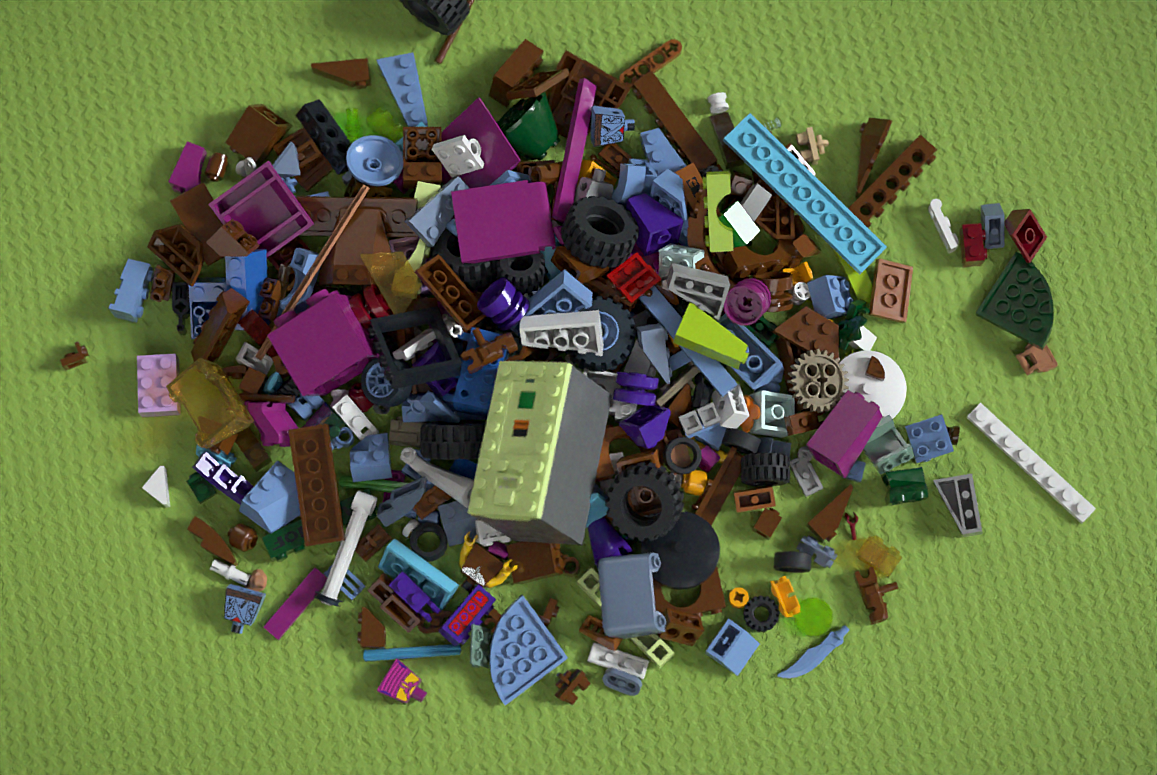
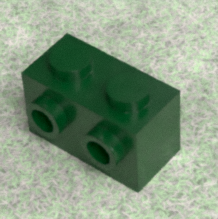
[744,315,779,349]

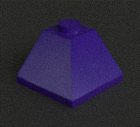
[619,405,671,449]

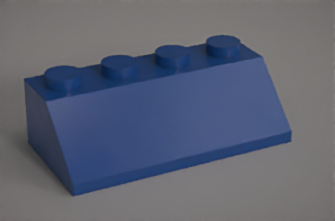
[225,249,270,330]

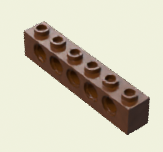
[848,134,937,228]

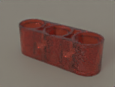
[238,309,278,358]

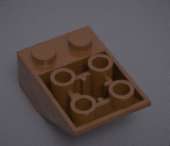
[403,127,442,189]

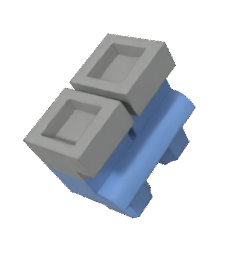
[679,403,721,438]

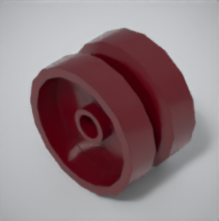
[349,284,394,332]

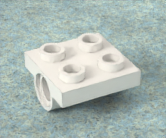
[432,135,485,177]

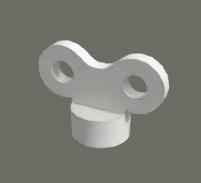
[236,157,256,177]

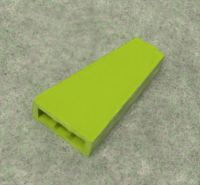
[673,302,749,369]

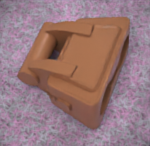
[1016,343,1058,376]

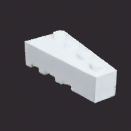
[520,310,603,356]

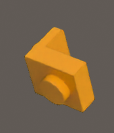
[780,262,813,287]

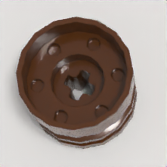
[752,271,793,312]

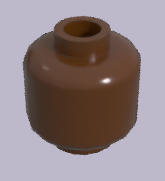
[228,523,258,552]

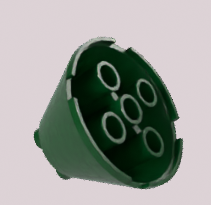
[496,91,560,161]

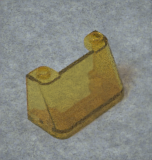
[166,358,253,449]

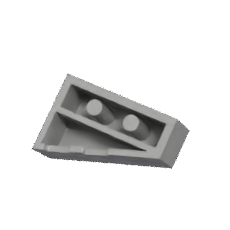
[933,474,983,537]

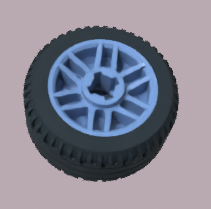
[361,356,413,407]

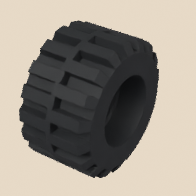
[496,250,546,296]
[741,453,790,486]

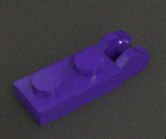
[388,571,441,622]

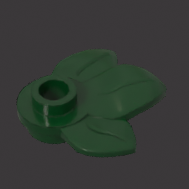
[838,316,867,350]

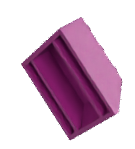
[209,161,314,257]

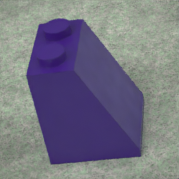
[625,193,684,256]

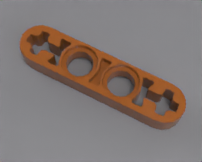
[620,39,682,89]

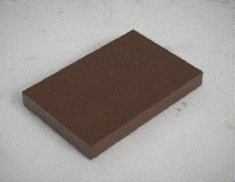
[506,68,570,100]

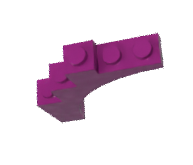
[169,141,207,194]

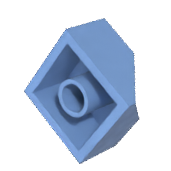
[350,433,392,482]

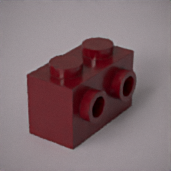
[959,223,987,267]

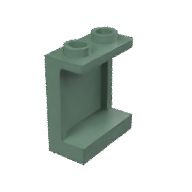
[863,415,914,475]

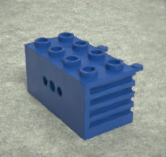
[443,327,509,418]

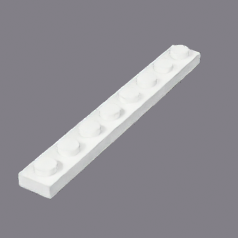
[966,403,1096,524]

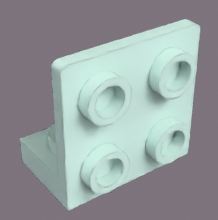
[659,243,704,281]

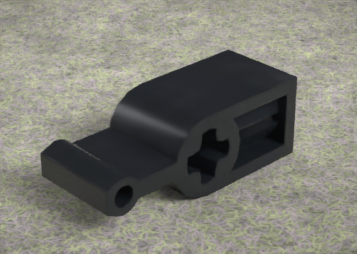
[172,282,190,335]

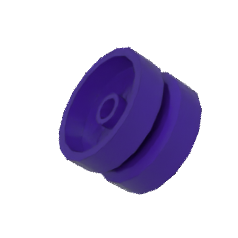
[613,372,659,406]

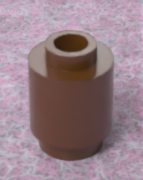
[205,152,228,182]

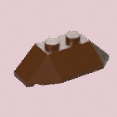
[755,179,795,240]
[147,224,204,286]

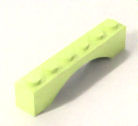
[391,181,441,299]
[577,568,674,669]

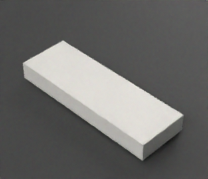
[587,642,649,680]

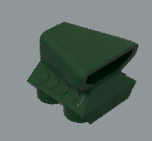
[881,467,929,506]

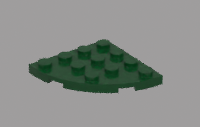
[976,251,1054,350]

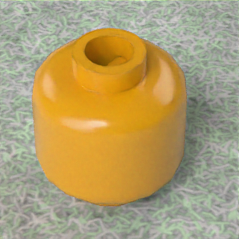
[681,469,710,496]

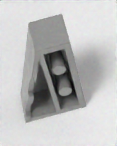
[666,263,730,320]

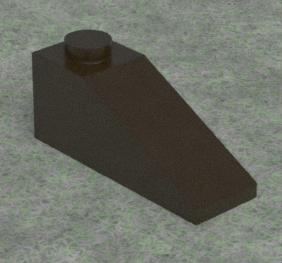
[709,111,745,170]
[224,414,272,472]

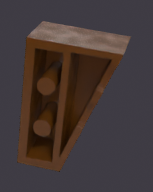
[489,39,544,108]

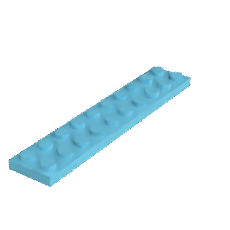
[723,113,887,274]

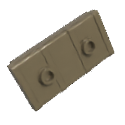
[655,361,700,407]

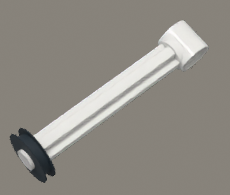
[313,491,377,607]

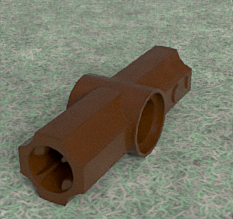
[583,276,638,312]

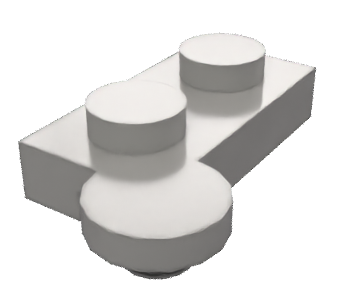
[790,447,823,497]

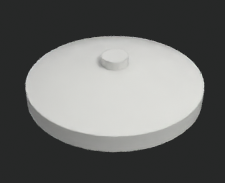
[833,351,906,419]

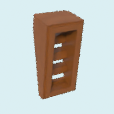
[793,234,820,257]
[579,615,623,651]

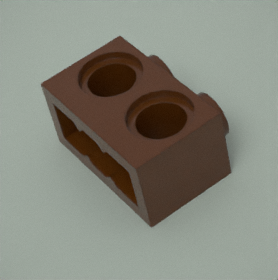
[658,608,704,647]

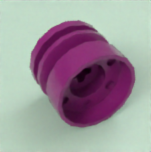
[724,278,771,325]

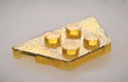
[360,251,422,314]

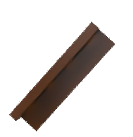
[695,446,743,526]

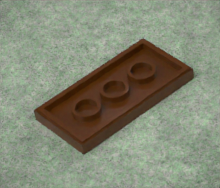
[170,182,225,266]

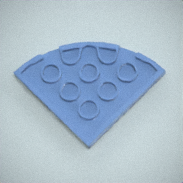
[489,595,568,705]

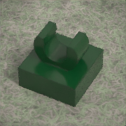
[845,299,870,320]

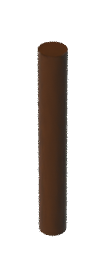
[239,393,295,403]

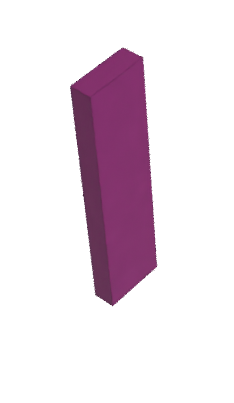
[264,568,328,640]

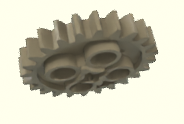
[788,349,849,413]

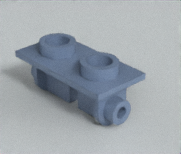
[796,535,837,568]

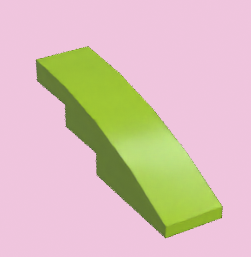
[832,248,872,304]

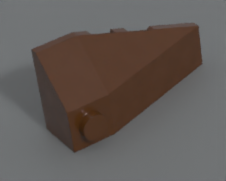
[855,118,892,198]

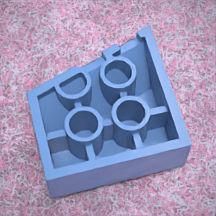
[650,169,689,247]
[240,460,301,534]

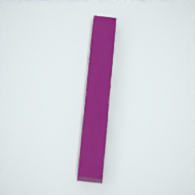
[552,78,596,224]

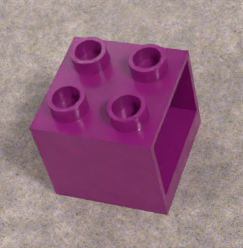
[267,289,379,396]

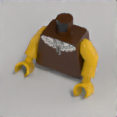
[459,531,517,593]

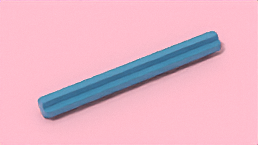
[363,644,461,661]

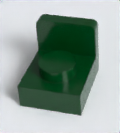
[186,472,217,504]

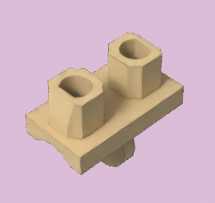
[796,127,829,165]

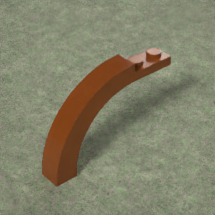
[687,183,751,302]

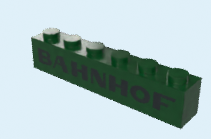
[261,488,378,562]

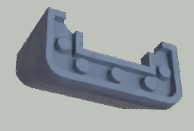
[598,553,666,639]

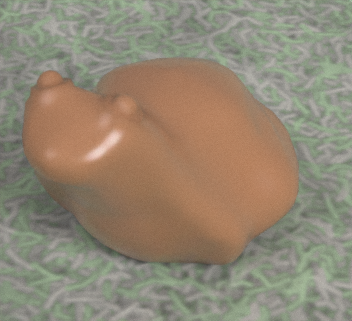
[244,569,267,592]

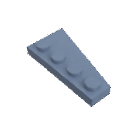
[404,176,470,247]

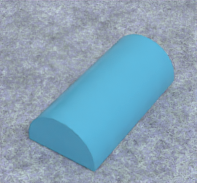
[378,539,459,611]

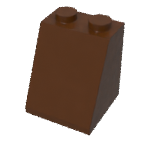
[225,104,292,164]

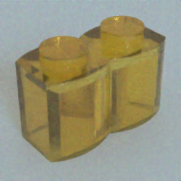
[855,535,902,578]

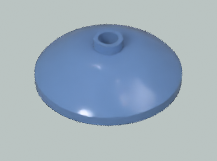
[346,135,403,186]

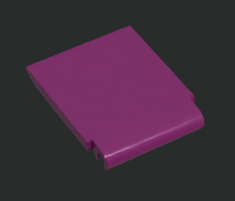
[441,97,520,189]
[451,180,556,263]

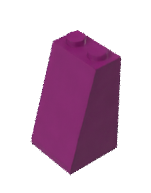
[806,390,883,478]

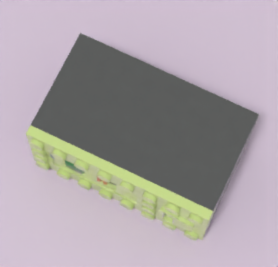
[467,361,612,545]

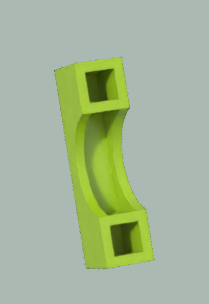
[703,171,733,252]

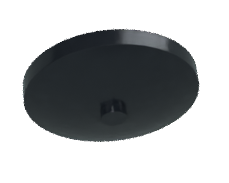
[641,511,720,590]

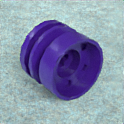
[477,278,530,331]

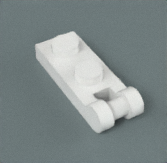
[928,199,959,254]
[392,329,437,361]
[330,392,379,441]

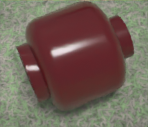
[348,383,374,413]

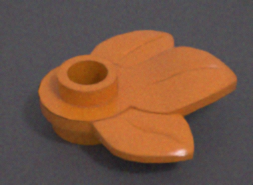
[740,395,760,433]

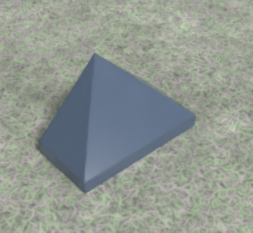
[272,142,300,178]

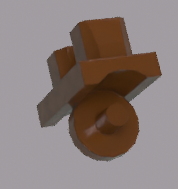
[150,265,175,302]
[355,524,392,562]
[554,668,590,705]

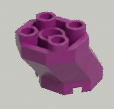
[244,401,298,447]

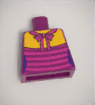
[377,658,427,704]

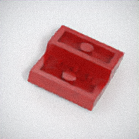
[607,252,662,303]

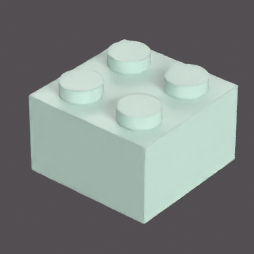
[749,390,795,438]

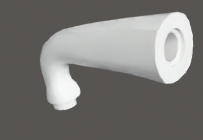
[400,447,474,508]

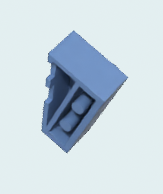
[108,259,154,323]

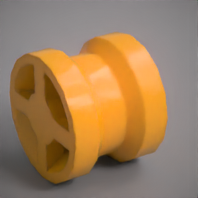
[728,587,749,609]

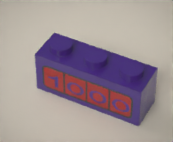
[438,584,496,647]

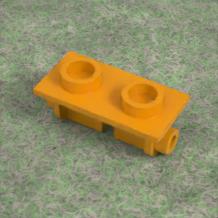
[770,576,801,618]

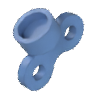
[407,394,427,414]

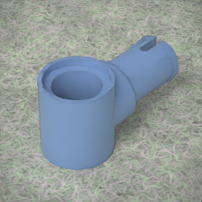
[331,427,354,450]

